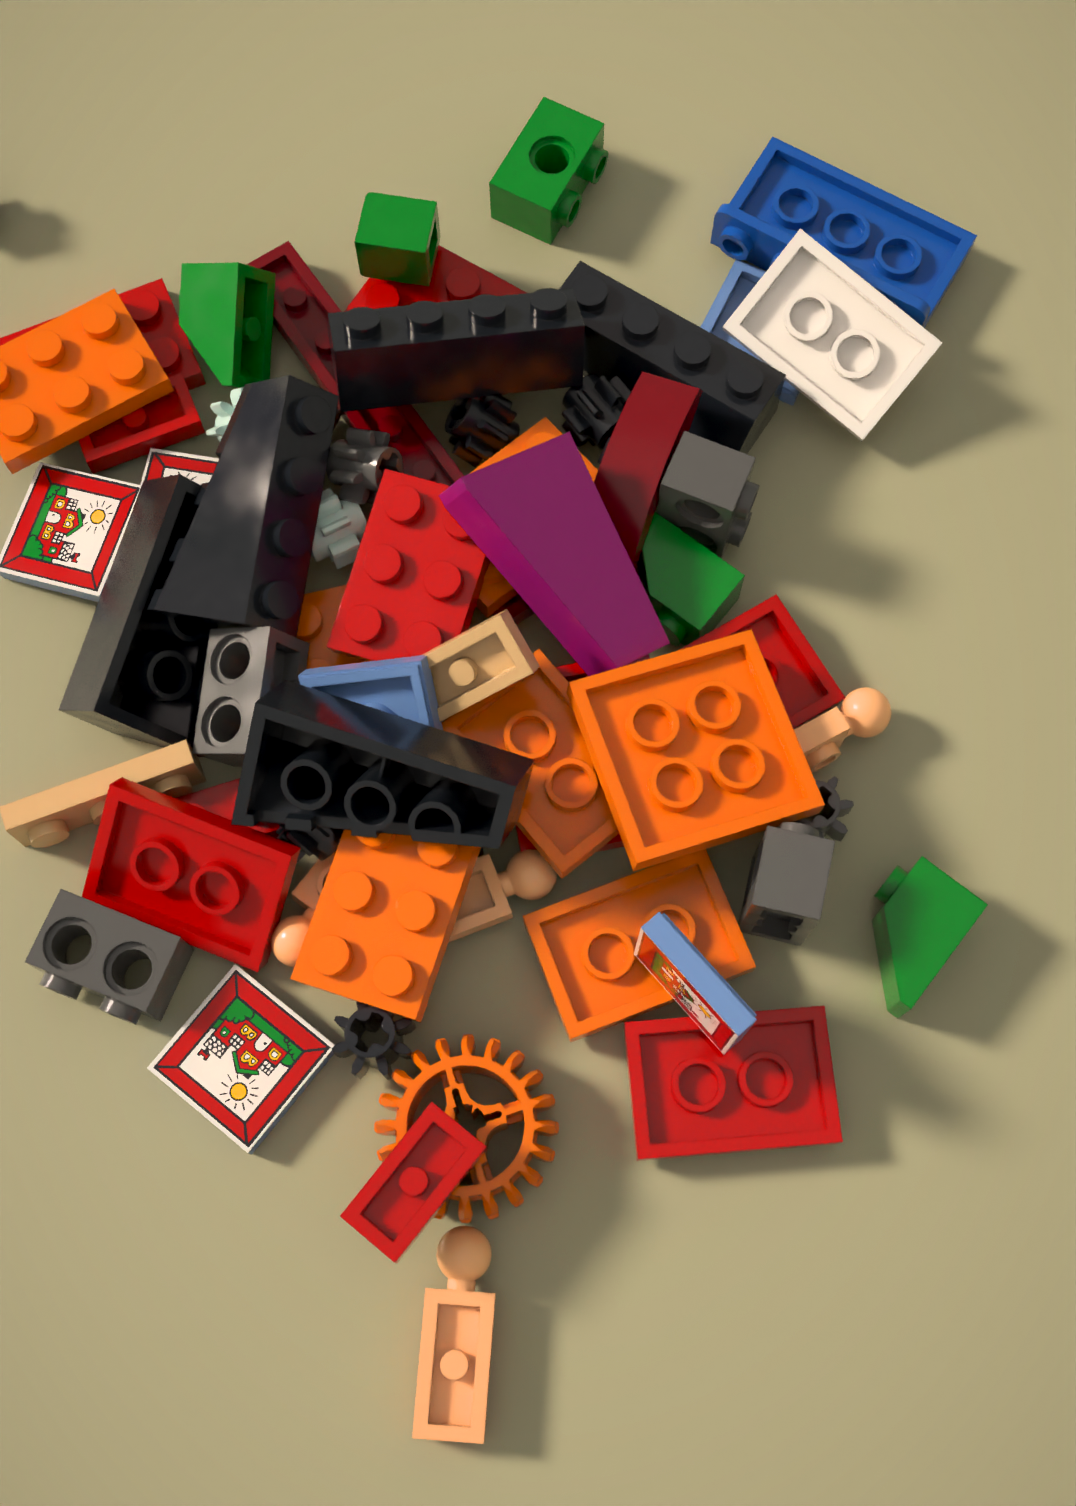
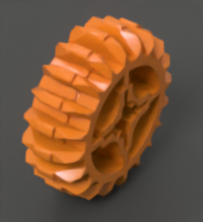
[374,1034,559,1224]

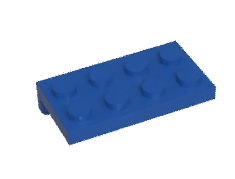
[710,136,977,328]

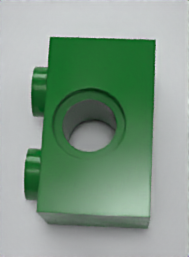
[489,97,609,245]

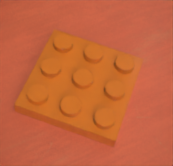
[566,629,825,872]

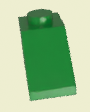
[179,262,276,389]
[638,512,745,646]
[872,856,988,1019]

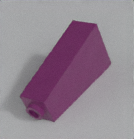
[439,431,670,676]

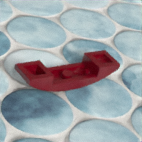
[594,371,703,576]

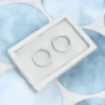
[723,228,942,442]

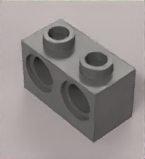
[656,431,760,559]
[192,626,310,767]
[738,822,835,946]
[25,889,194,1025]

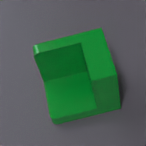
[354,192,441,286]

